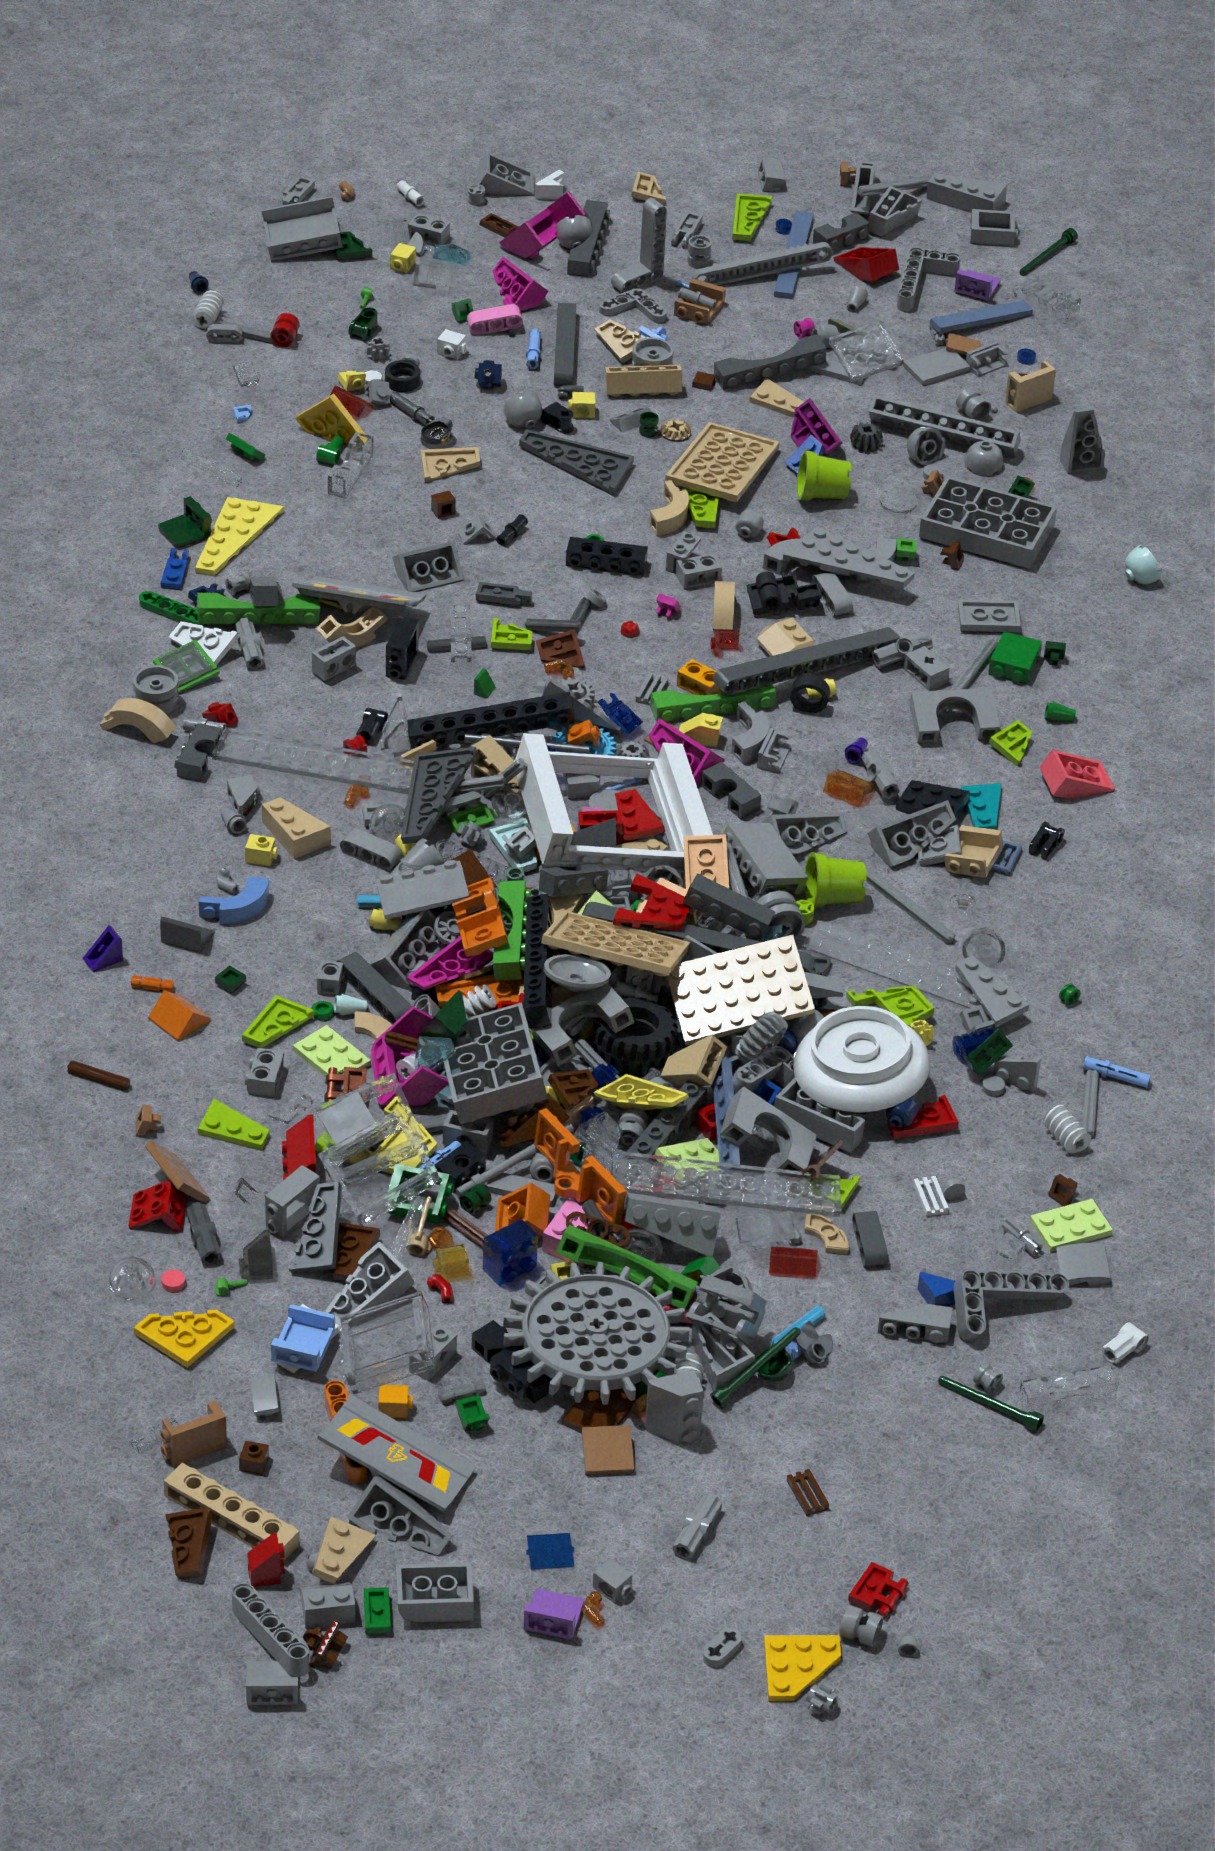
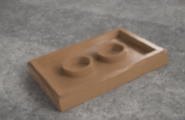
[145,1140,210,1203]

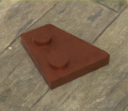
[536,629,585,668]

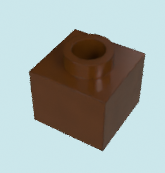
[431,491,456,518]
[239,1441,269,1475]

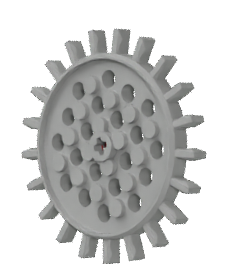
[503,1262,690,1405]

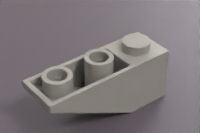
[877,1304,953,1343]

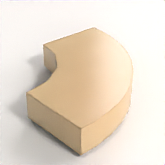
[354,1011,392,1041]
[804,1212,849,1255]

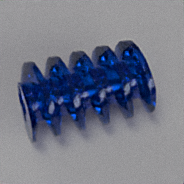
[952,1027,997,1062]

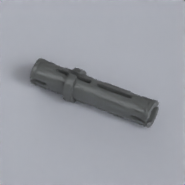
[390,391,435,425]

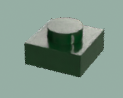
[215,965,246,993]

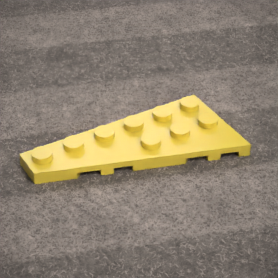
[195,497,284,576]

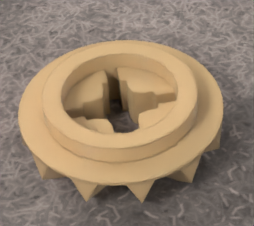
[660,419,691,440]

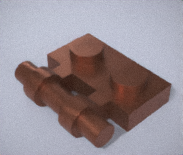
[324,1067,367,1109]

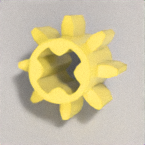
[910,1020,935,1046]

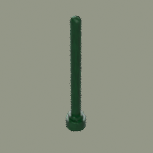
[1019,228,1078,275]
[710,1327,801,1409]
[938,1376,1044,1432]

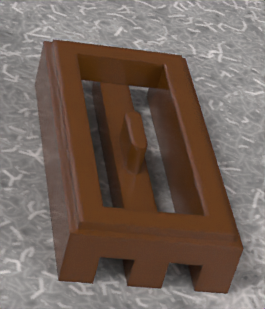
[479,213,519,237]
[786,1469,829,1516]

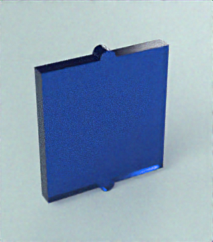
[526,1533,574,1569]

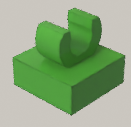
[896,538,917,561]

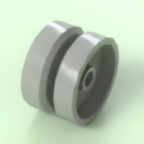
[632,337,674,366]
[133,665,179,714]
[756,891,805,942]

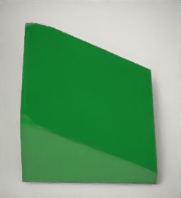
[474,668,496,698]

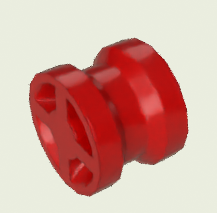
[343,735,367,760]

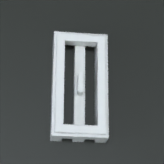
[913,1176,949,1217]

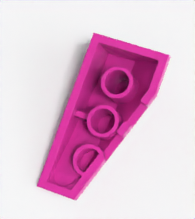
[492,257,549,311]
[649,718,725,785]
[407,936,494,990]

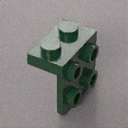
[158,496,212,547]

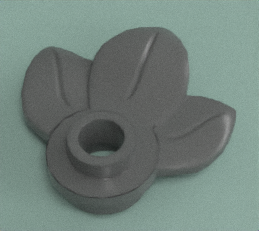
[795,1321,833,1365]

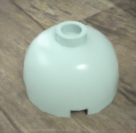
[1125,545,1162,585]

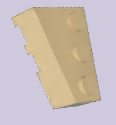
[471,735,524,807]
[262,797,331,859]

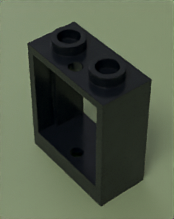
[386,616,419,680]

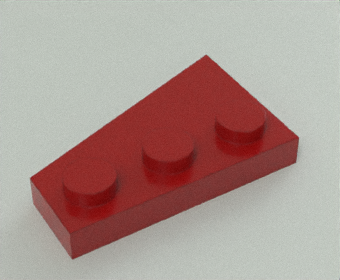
[615,789,666,842]

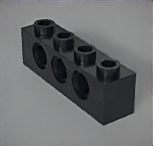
[566,537,648,576]

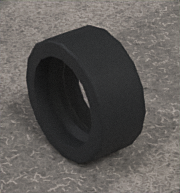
[385,360,420,392]
[790,674,830,713]

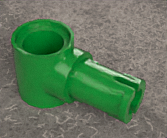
[316,435,344,466]

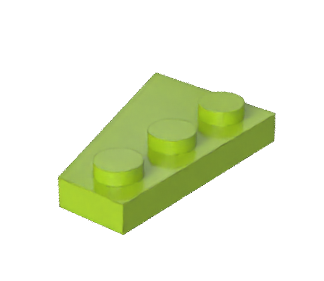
[242,995,314,1048]

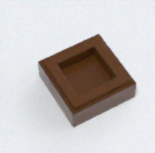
[692,371,716,391]

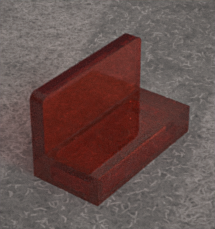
[330,385,374,418]
[769,1246,818,1278]

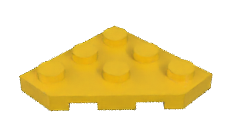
[295,394,369,449]
[133,1310,235,1368]
[764,1635,841,1702]

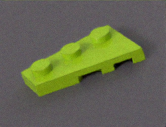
[682,487,720,528]
[198,1099,270,1150]

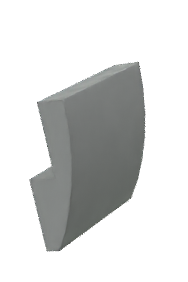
[1056,1243,1112,1286]

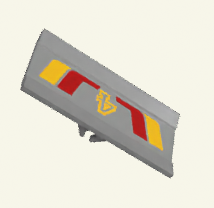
[292,576,426,614]
[317,1394,476,1512]

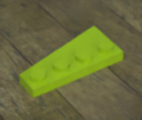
[732,193,772,241]

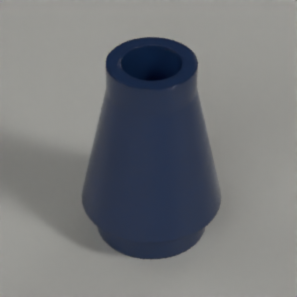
[189,271,209,293]

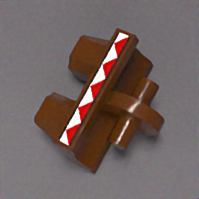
[303,1619,348,1669]

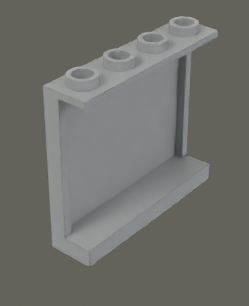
[261,196,343,261]

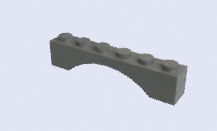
[567,200,610,277]
[714,334,826,389]

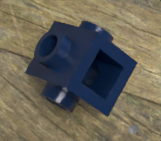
[474,360,502,388]

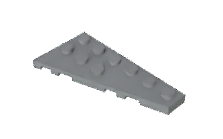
[783,526,915,588]

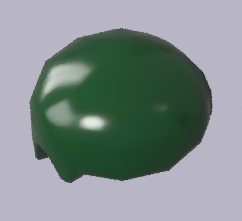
[756,1346,792,1382]

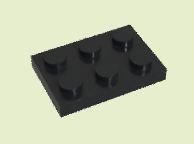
[896,780,970,822]

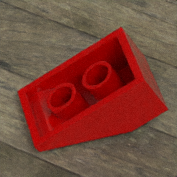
[833,247,900,283]

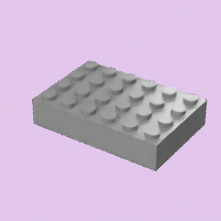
[919,476,1057,569]
[439,1002,548,1124]

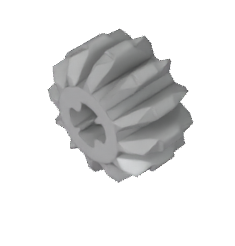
[615,740,650,758]

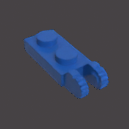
[161,548,189,590]

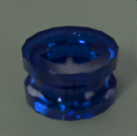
[775,219,792,234]

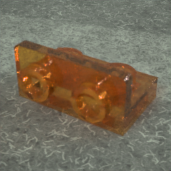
[823,769,875,806]

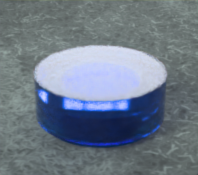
[1017,348,1036,365]

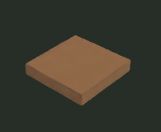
[582,1425,634,1475]

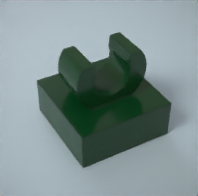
[1044,641,1066,665]

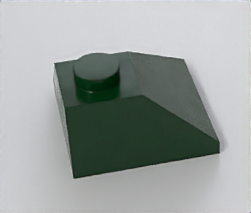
[417,990,467,1044]

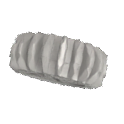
[735,1011,788,1064]

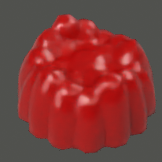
[620,621,640,638]

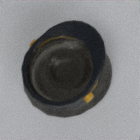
[420,417,455,449]

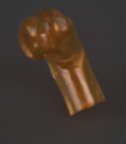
[544,660,574,679]
[344,784,369,807]
[582,1591,605,1628]

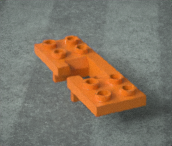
[452,877,508,957]
[534,1108,627,1225]

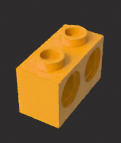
[677,659,722,695]

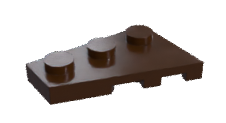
[333,1222,380,1281]
[165,1507,213,1579]

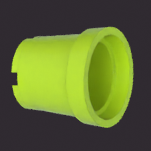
[797,450,852,501]
[804,852,867,908]

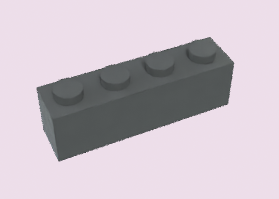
[250,577,282,606]
[683,873,776,941]

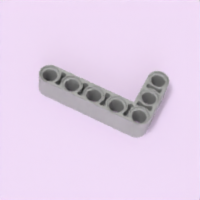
[611,198,667,293]
[897,247,961,312]
[954,1269,1069,1342]

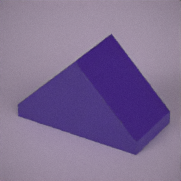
[83,925,123,972]

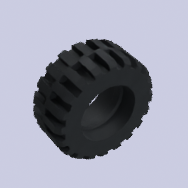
[591,996,678,1076]

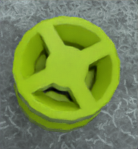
[796,900,814,926]

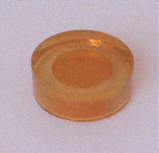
[428,1227,453,1251]
[631,1394,647,1418]

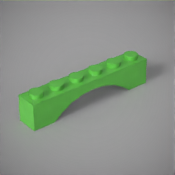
[196,593,320,624]
[650,684,776,722]
[493,880,531,981]
[556,1225,698,1310]

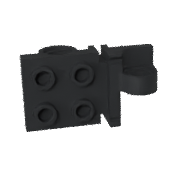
[746,571,822,616]

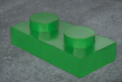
[226,433,266,461]
[364,1587,391,1634]

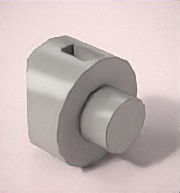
[767,794,799,815]

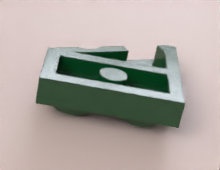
[335,231,372,259]

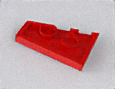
[887,1094,959,1139]

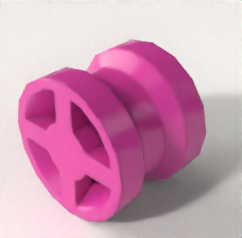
[793,318,815,339]

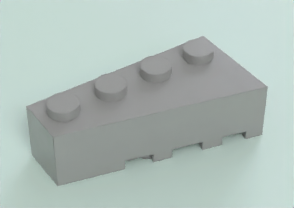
[623,1192,721,1256]

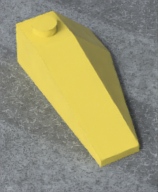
[594,1074,689,1111]

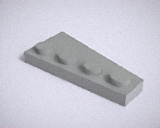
[955,955,1029,1028]

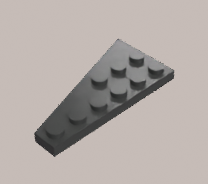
[519,429,634,494]
[401,746,478,844]

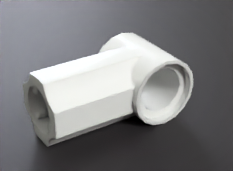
[1102,1322,1149,1364]

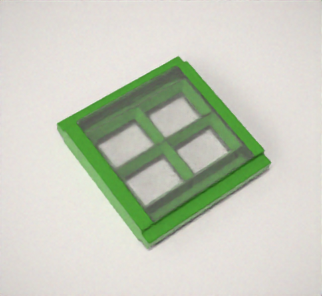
[153,640,220,693]

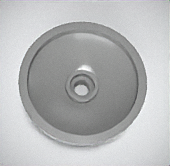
[544,954,611,992]

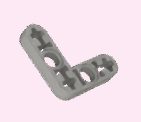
[599,289,667,323]

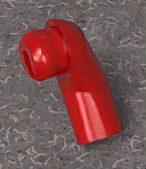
[427,1274,453,1303]

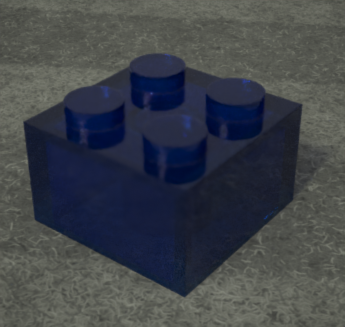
[483,1219,538,1286]

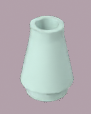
[334,994,367,1016]

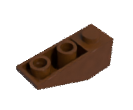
[498,1093,570,1147]

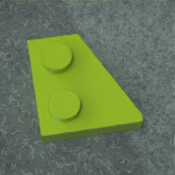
[491,618,532,650]

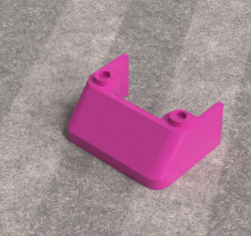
[499,191,586,259]
[371,1006,449,1107]

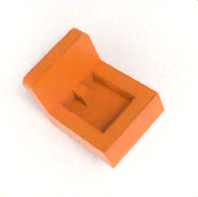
[567,720,601,747]

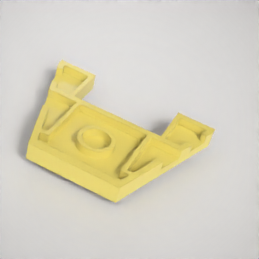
[342,1096,438,1174]

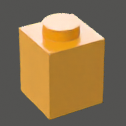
[378,1384,413,1419]

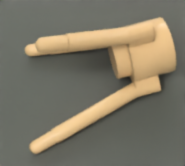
[405,1196,444,1256]

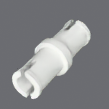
[397,180,425,206]

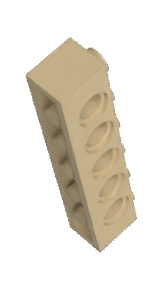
[164,1463,299,1561]

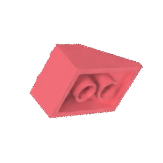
[1039,749,1115,799]

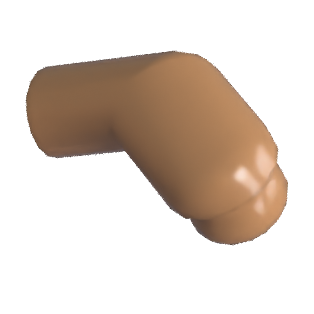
[339,181,355,201]

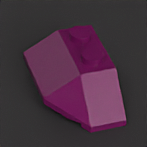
[791,398,843,456]

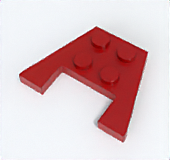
[613,874,692,931]

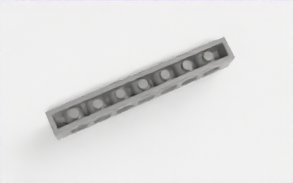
[868,395,1021,457]

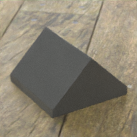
[160,916,214,953]

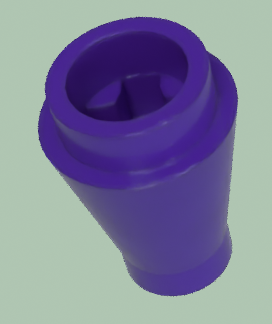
[845,737,868,763]

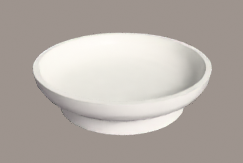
[793,1006,930,1112]

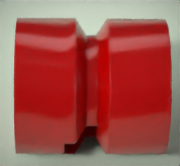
[270,313,300,347]

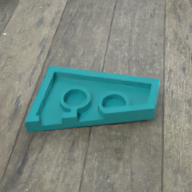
[961,783,1002,830]

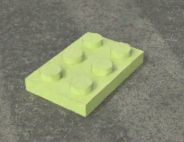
[293,1025,371,1086]
[654,1138,721,1185]
[1030,1199,1113,1252]

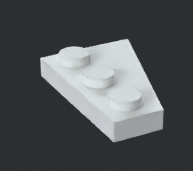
[169,622,240,666]

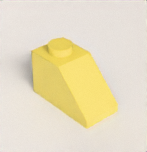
[679,713,723,748]

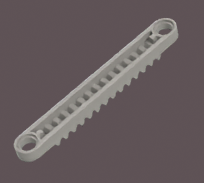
[692,242,833,286]

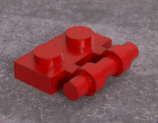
[848,1562,909,1619]

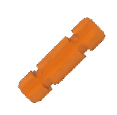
[131,975,174,993]

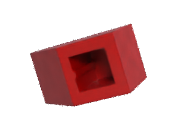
[247,1533,285,1587]

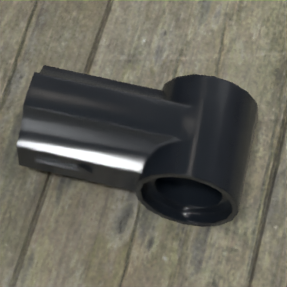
[356,708,388,745]

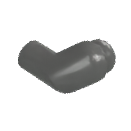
[557,385,584,399]

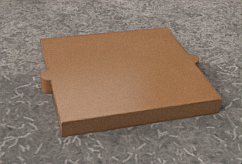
[945,333,980,355]
[453,964,493,982]

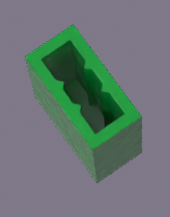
[988,631,1042,684]

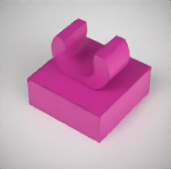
[656,593,681,619]

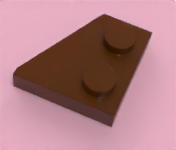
[548,1069,599,1110]

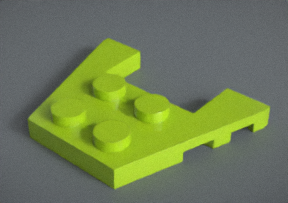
[846,986,934,1027]

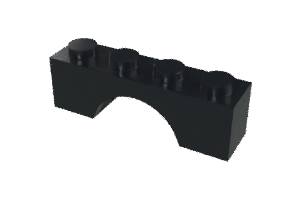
[471,1320,552,1403]

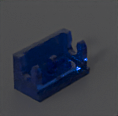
[598,693,643,735]

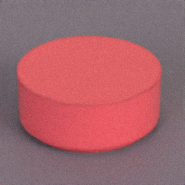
[161,1269,185,1292]

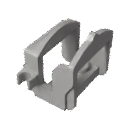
[686,1275,766,1344]

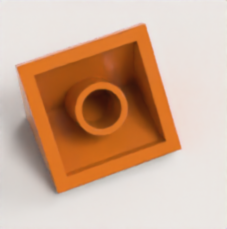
[148,990,211,1042]

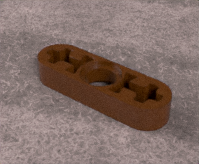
[566,1211,632,1249]

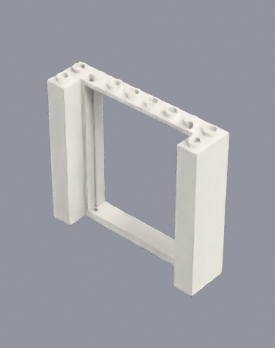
[515,733,713,874]

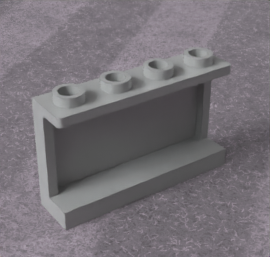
[723,823,809,894]

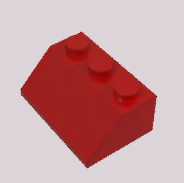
[282,1114,316,1180]

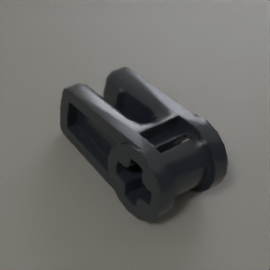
[1029,821,1065,860]

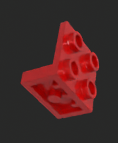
[128,1180,187,1232]

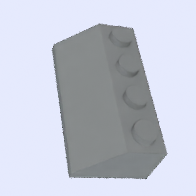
[376,860,469,919]
[370,909,447,991]

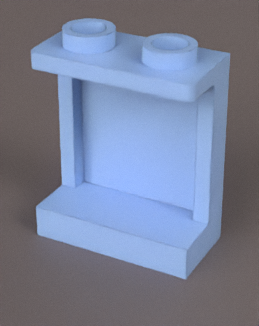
[271,1305,335,1372]

